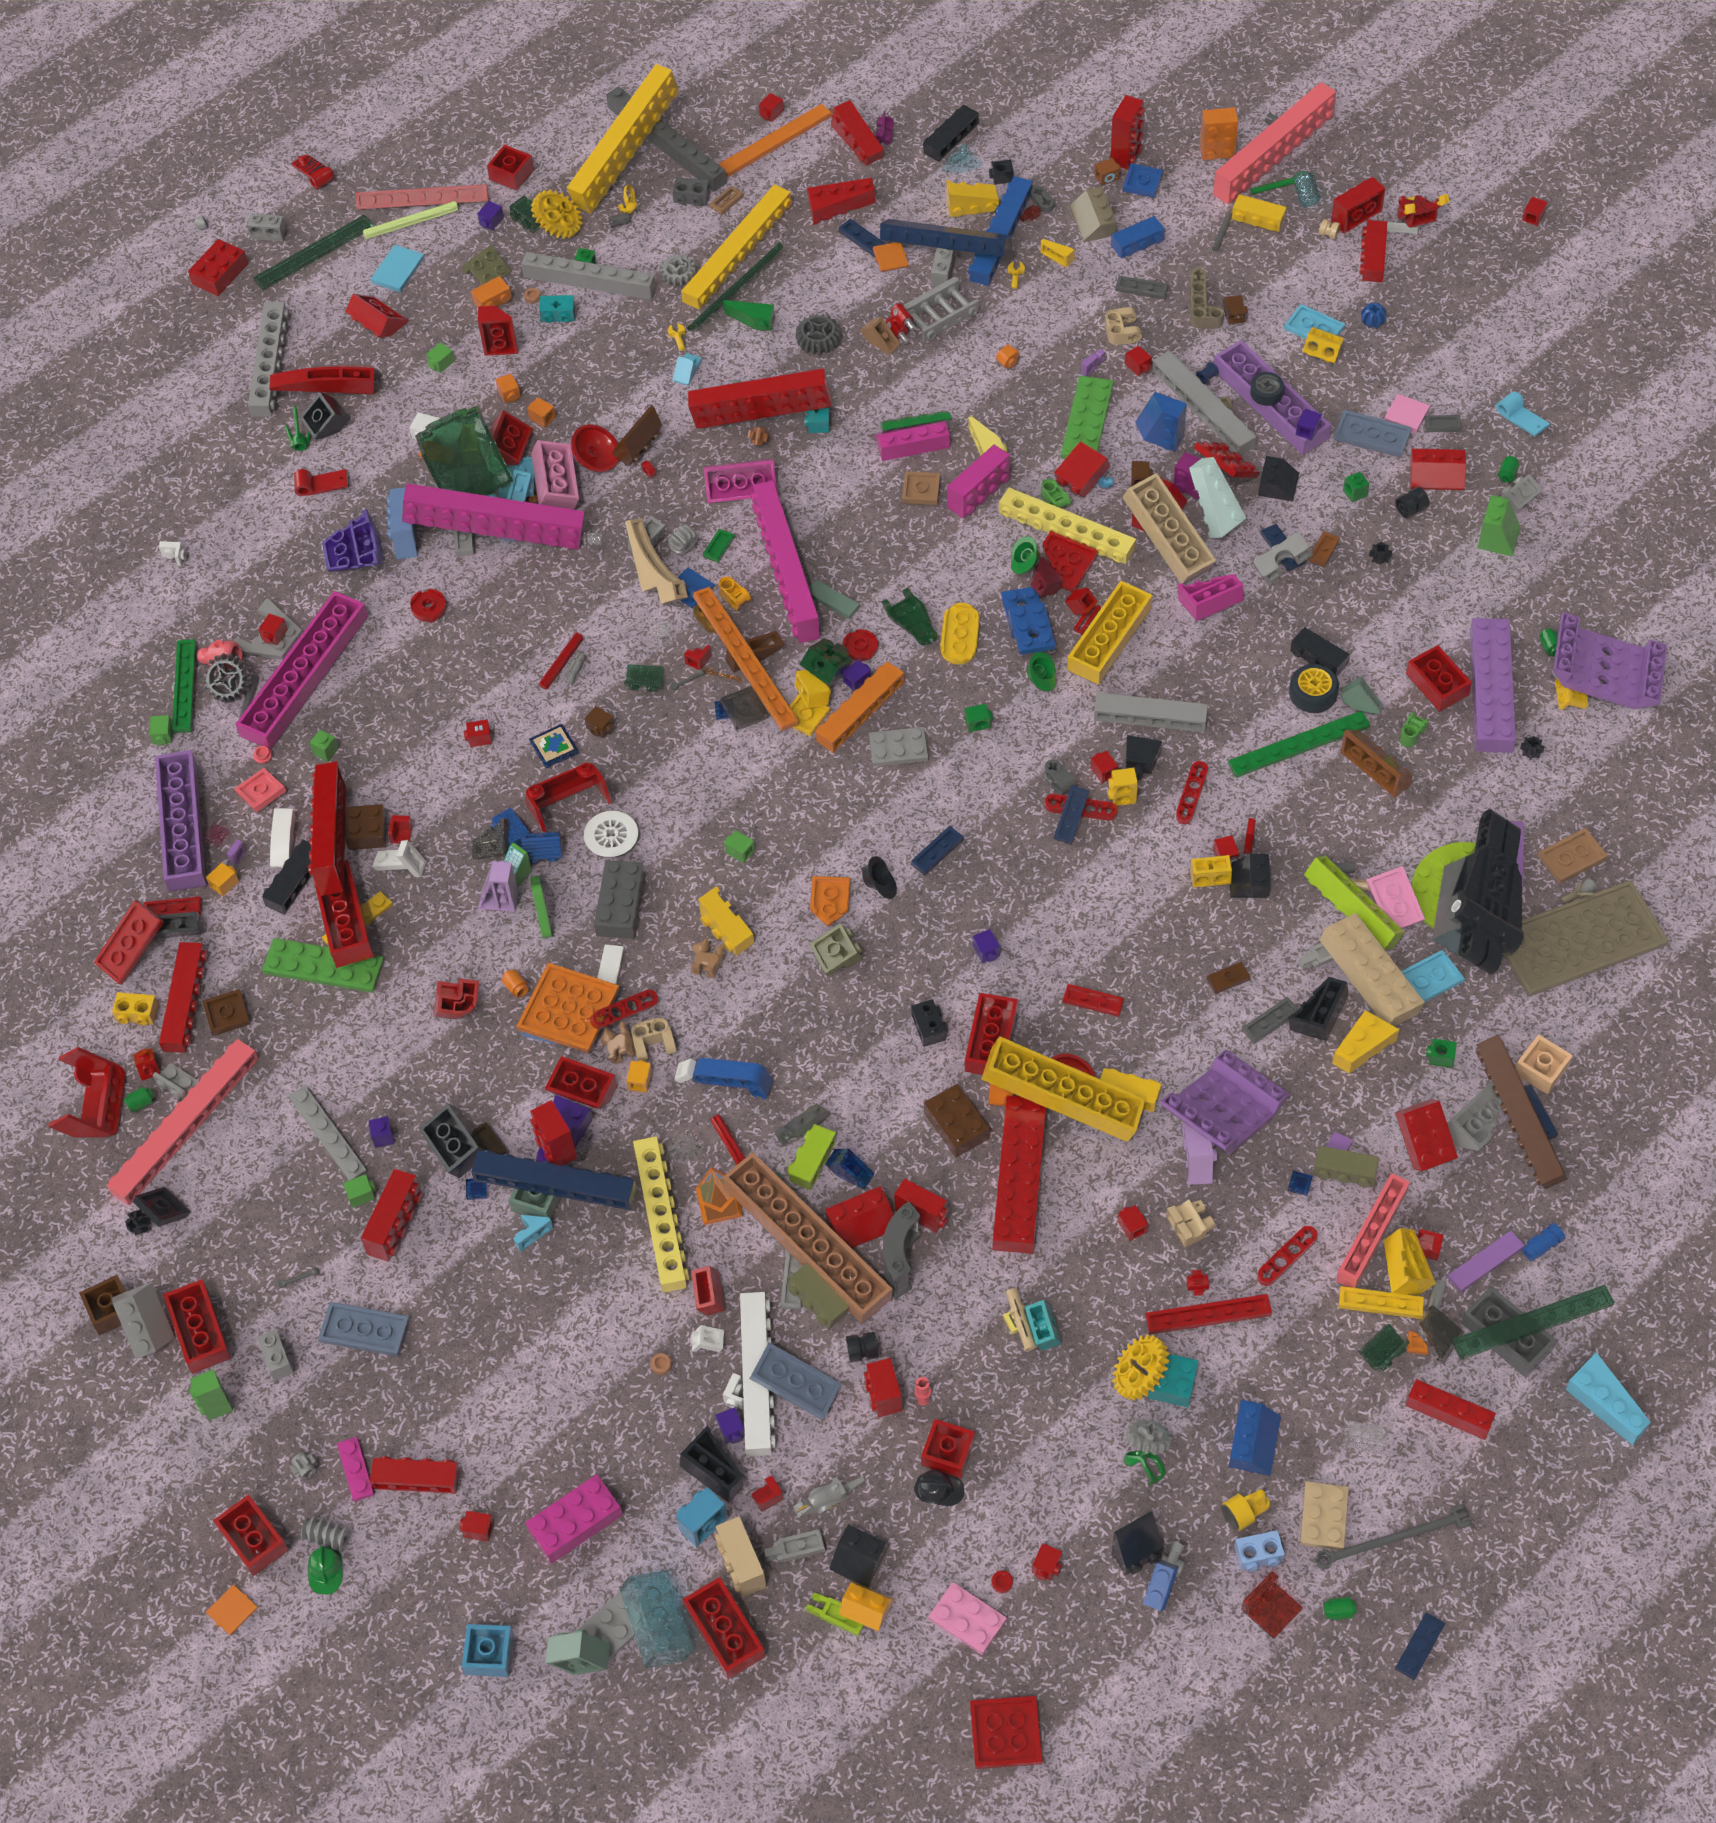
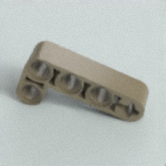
[1190,268,1224,329]

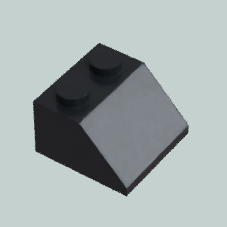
[299,392,349,440]
[1258,456,1299,502]
[1230,854,1270,898]
[829,1524,887,1587]

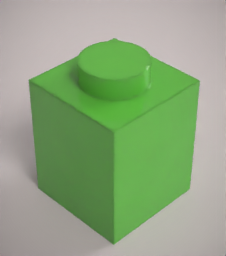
[426,342,455,373]
[149,715,172,745]
[309,730,339,762]
[724,830,755,863]
[343,1174,376,1208]

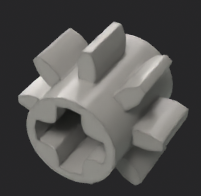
[290,1452,318,1479]

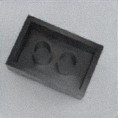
[419,1103,487,1178]

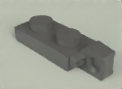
[775,1103,829,1144]

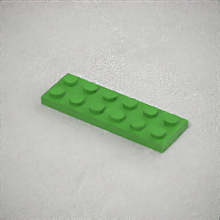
[1061,375,1113,459]
[262,938,384,993]

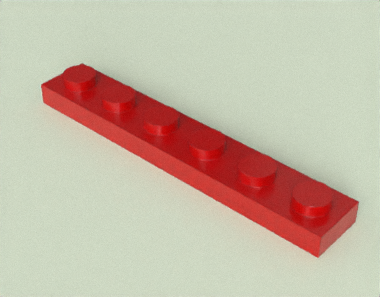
[1145,1294,1272,1335]

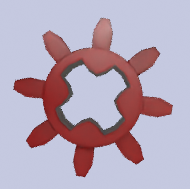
[1186,1270,1209,1296]

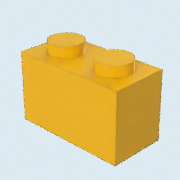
[794,670,831,708]

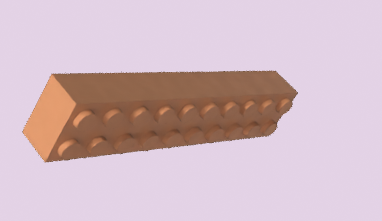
[723,1152,892,1324]

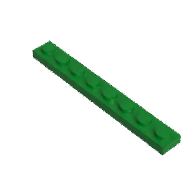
[1228,711,1371,778]

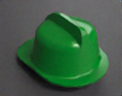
[1011,536,1040,574]
[1027,652,1056,692]
[308,1545,343,1595]

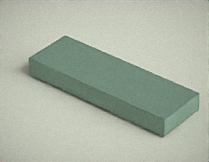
[809,580,860,619]

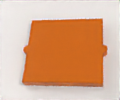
[873,242,909,272]
[206,1585,258,1636]

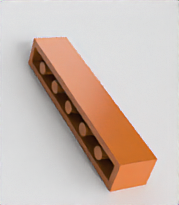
[816,661,904,753]

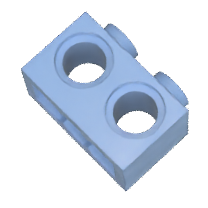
[1234,1530,1285,1572]

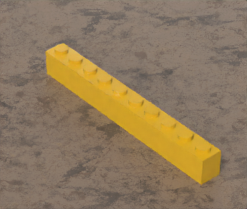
[681,184,792,309]

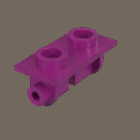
[875,111,893,145]

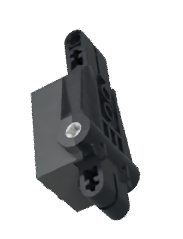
[1432,809,1524,974]

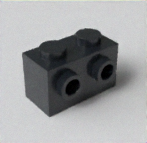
[911,999,948,1047]

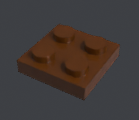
[202,989,250,1036]

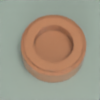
[524,288,541,304]
[651,1353,672,1375]

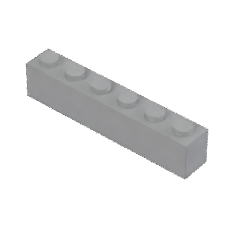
[1094,693,1208,732]

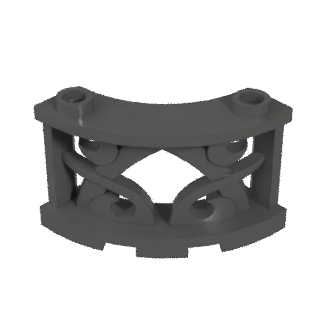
[883,1202,922,1300]

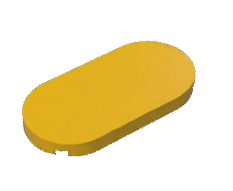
[940,603,980,665]

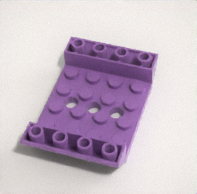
[1553,612,1667,709]
[1160,1049,1290,1155]

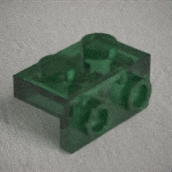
[624,664,664,692]
[1358,1324,1410,1371]

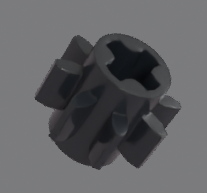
[1369,542,1392,565]
[1520,736,1545,760]
[125,1209,151,1236]

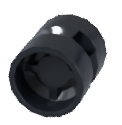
[1395,487,1429,519]
[846,1331,879,1363]

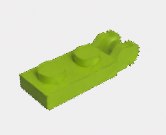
[805,1593,864,1637]

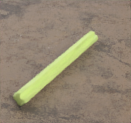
[363,201,458,239]

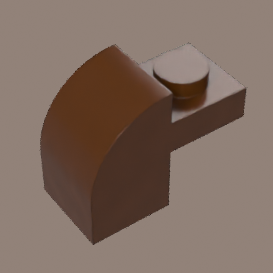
[1223,295,1248,325]

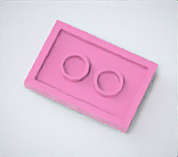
[1366,866,1425,929]
[928,1582,1007,1655]

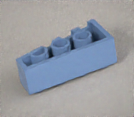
[387,487,418,559]

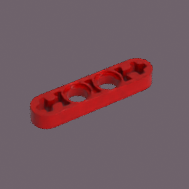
[1176,761,1208,825]
[1045,794,1117,821]
[590,989,658,1029]
[1257,1226,1318,1286]

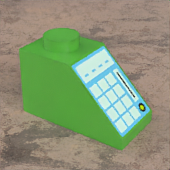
[504,843,532,886]

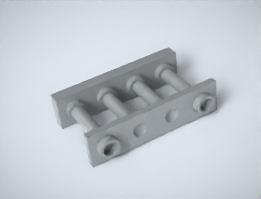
[904,277,979,342]

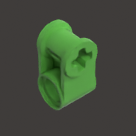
[1041,479,1071,508]
[1400,712,1430,748]

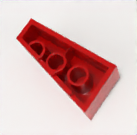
[831,100,884,166]
[807,177,875,225]

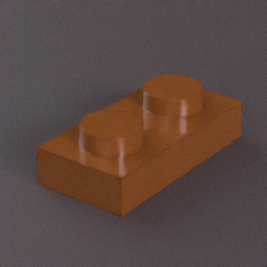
[1308,531,1340,567]

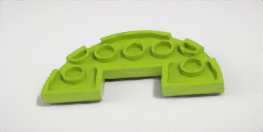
[1411,842,1476,929]

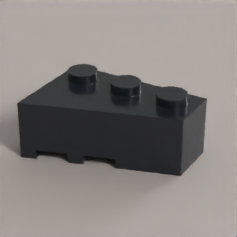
[1288,977,1349,1042]
[680,1425,743,1503]

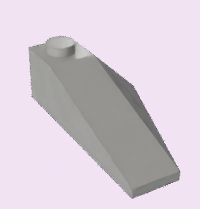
[1447,1080,1503,1151]

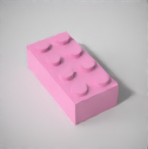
[531,440,579,510]

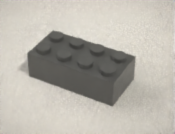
[594,860,645,939]
[1461,1286,1557,1378]

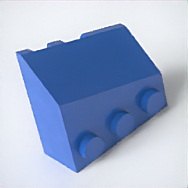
[1135,392,1187,452]

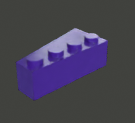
[535,1094,592,1165]

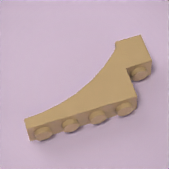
[625,519,688,604]

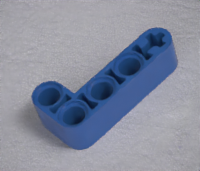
[692,1058,773,1100]

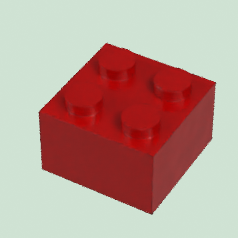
[487,144,534,191]
[863,1358,902,1418]
[921,1419,975,1479]

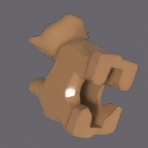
[691,938,724,979]
[601,1022,636,1064]

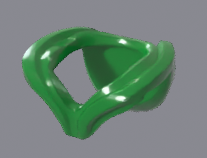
[1124,1450,1166,1486]

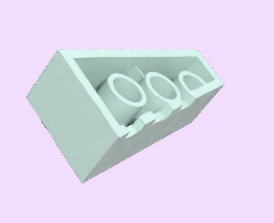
[1189,457,1246,538]

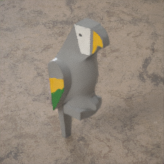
[793,1476,865,1517]

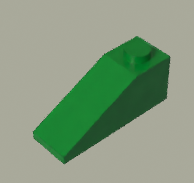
[723,300,775,331]

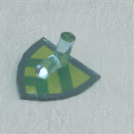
[942,144,983,173]

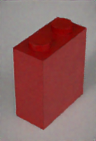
[1054,441,1110,498]
[894,1178,949,1233]

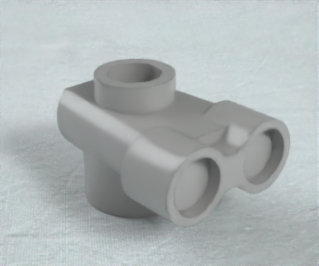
[1161,1541,1185,1578]

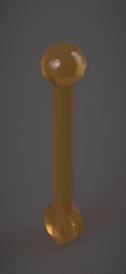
[705,668,741,683]

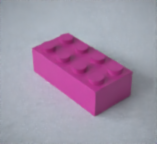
[947,444,1010,518]
[525,1474,623,1564]

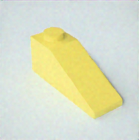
[968,416,1007,456]

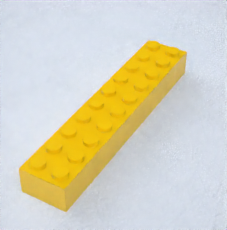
[567,64,679,214]

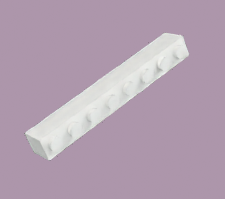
[740,1292,776,1457]

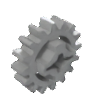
[659,253,696,286]
[1126,1418,1173,1455]

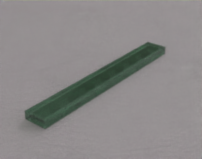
[253,215,374,291]
[687,242,783,332]
[1452,1285,1615,1360]

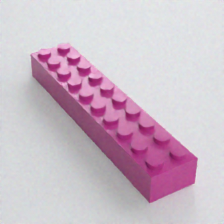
[750,480,820,643]
[402,483,584,549]
[235,591,368,750]

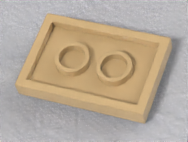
[1300,1481,1349,1550]

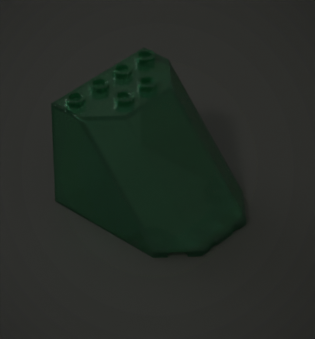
[415,406,513,496]

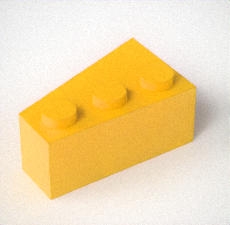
[1384,1228,1436,1296]

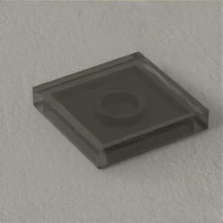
[719,686,770,731]

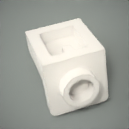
[159,541,186,566]
[690,1325,724,1352]
[723,1373,744,1410]

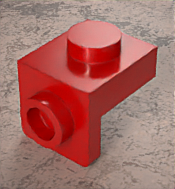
[133,1048,160,1081]

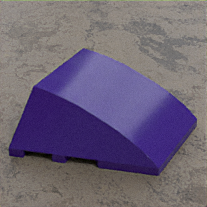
[322,509,384,572]

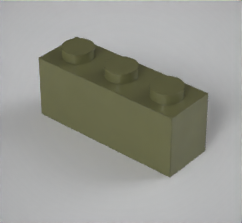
[1313,1145,1379,1187]
[787,1263,849,1329]

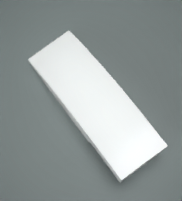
[270,808,296,868]

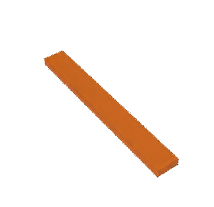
[718,103,832,177]

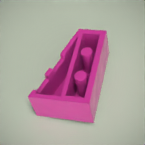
[1177,574,1243,621]

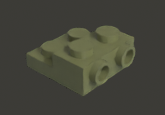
[809,923,863,976]

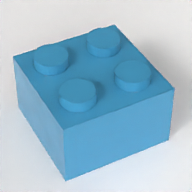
[676,1487,728,1548]
[462,1624,514,1677]

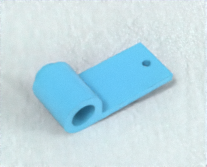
[1496,391,1550,437]

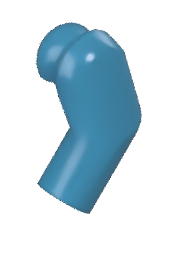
[1097,475,1114,489]

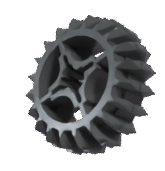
[795,313,841,355]
[202,653,252,703]

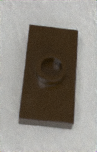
[474,1122,508,1155]

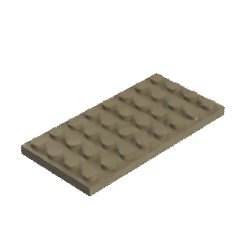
[1503,880,1669,997]

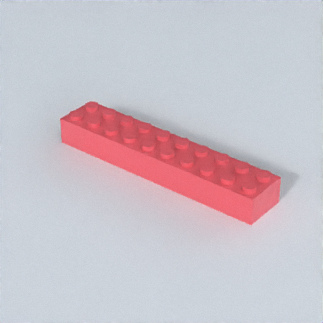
[1213,82,1336,205]

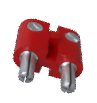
[886,303,916,344]

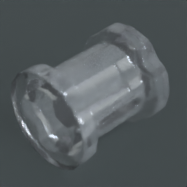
[583,531,603,547]

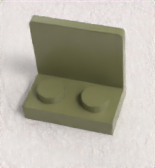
[461,245,511,285]

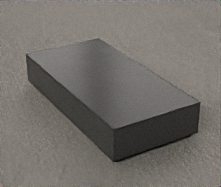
[1424,415,1462,433]

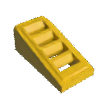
[1040,239,1075,268]

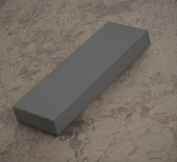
[1115,275,1168,300]
[1242,997,1298,1044]

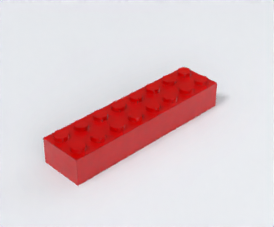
[688,368,832,429]
[308,761,347,896]
[992,1095,1046,1254]

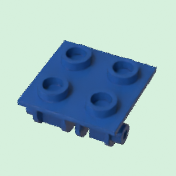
[677,567,715,608]

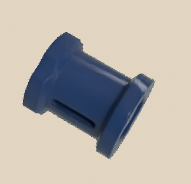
[1196,362,1219,384]

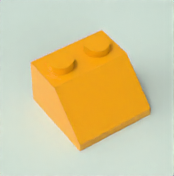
[839,1582,895,1631]

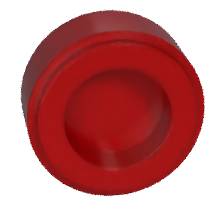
[641,460,657,478]
[991,1570,1013,1594]

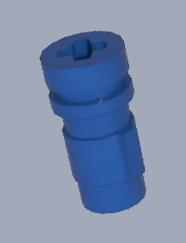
[1522,1223,1566,1262]

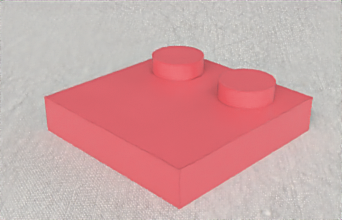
[234,768,286,813]

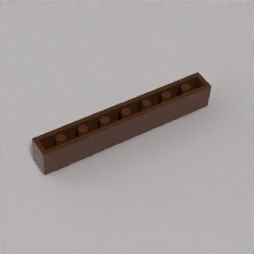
[1476,1034,1568,1189]

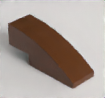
[725,631,784,673]

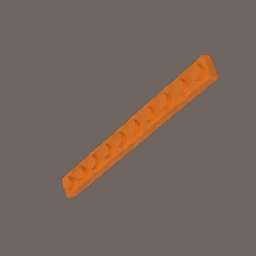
[693,587,798,731]

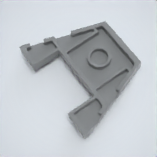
[234,598,303,660]

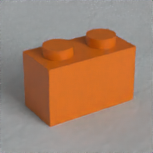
[471,276,512,307]

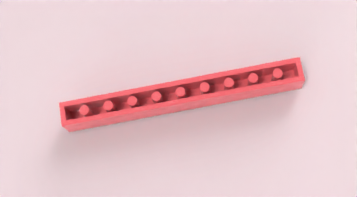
[107,1039,259,1206]

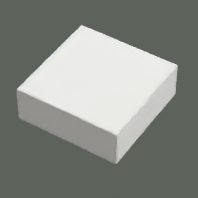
[675,1059,696,1083]

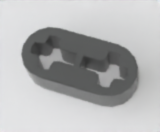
[1031,186,1054,213]

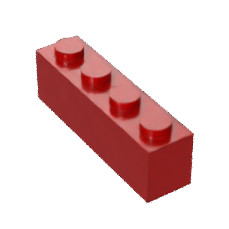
[1359,220,1387,282]
[1405,1379,1496,1440]
[369,1456,460,1494]

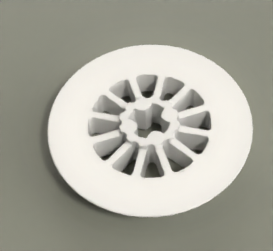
[584,811,638,857]

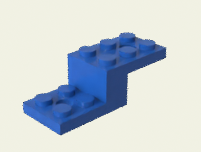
[1001,587,1056,655]

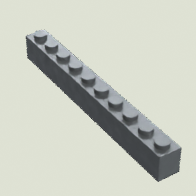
[606,86,727,192]

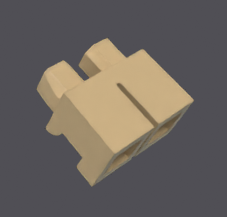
[1166,1200,1215,1248]

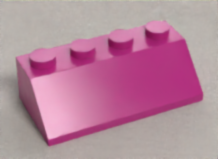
[874,420,950,461]
[703,458,777,503]

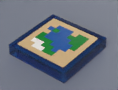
[529,724,579,769]

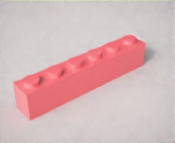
[1336,1173,1410,1288]

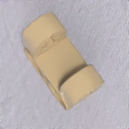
[1105,307,1142,345]
[632,1018,677,1061]

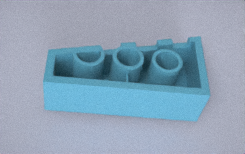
[1566,1352,1650,1445]

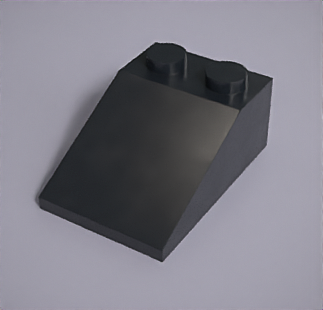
[1112,1511,1163,1576]

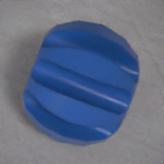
[1361,303,1387,328]

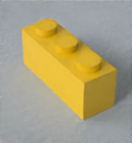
[1232,194,1287,232]
[1100,1068,1161,1112]

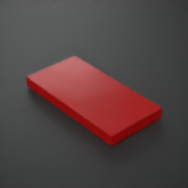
[93,900,164,985]

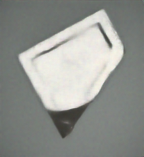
[472,818,508,859]
[1419,1305,1464,1364]

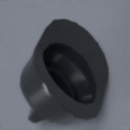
[861,856,897,899]
[914,1470,965,1506]

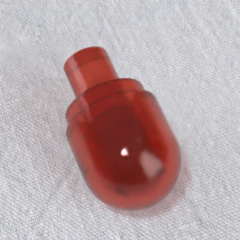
[1020,205,1041,222]

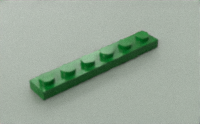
[172,639,197,733]

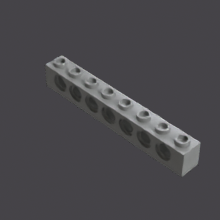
[248,302,289,417]

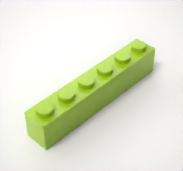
[1304,856,1405,951]

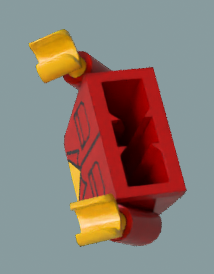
[1397,194,1450,228]

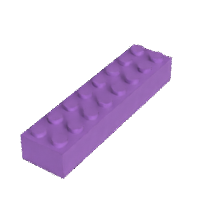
[1214,340,1331,455]
[1470,618,1516,753]
[155,750,207,892]

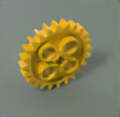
[531,189,583,239]
[1112,1334,1170,1401]

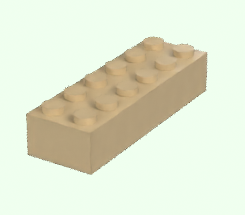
[1122,473,1216,584]
[1320,913,1425,1027]

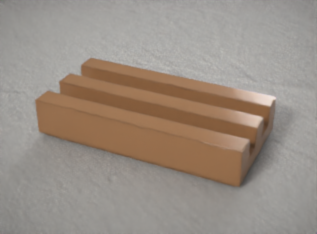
[709,186,744,215]

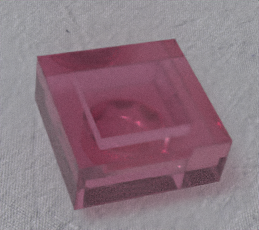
[202,823,230,847]

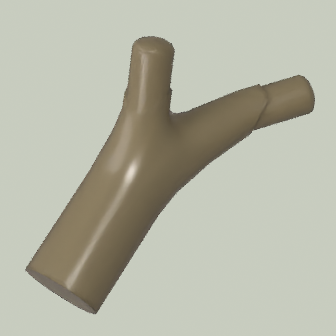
[1562,881,1594,904]

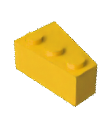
[946,180,999,217]
[698,886,754,956]
[1332,1010,1400,1073]

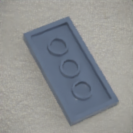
[1334,410,1412,458]
[318,1302,410,1357]
[749,1343,841,1420]

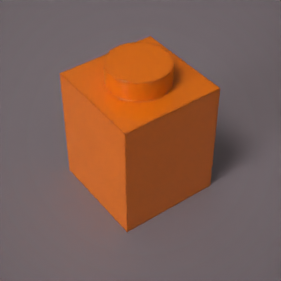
[495,373,521,404]
[527,397,556,428]

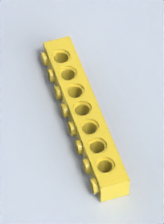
[999,487,1136,564]
[633,1136,689,1293]

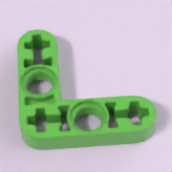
[530,875,552,939]

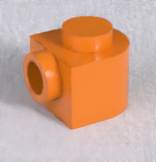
[995,344,1020,369]

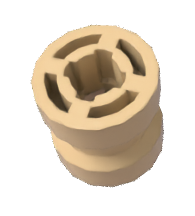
[1319,219,1340,240]

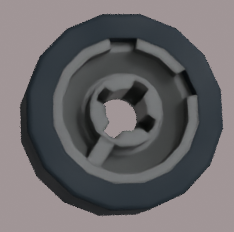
[1250,372,1284,406]

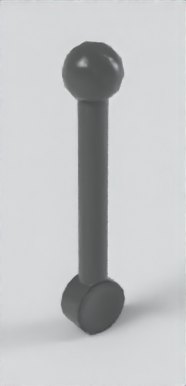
[671,669,705,690]
[278,1268,319,1288]

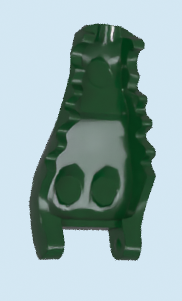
[881,588,937,646]

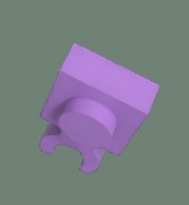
[1081,349,1106,377]

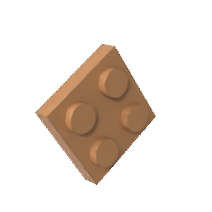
[902,471,940,505]

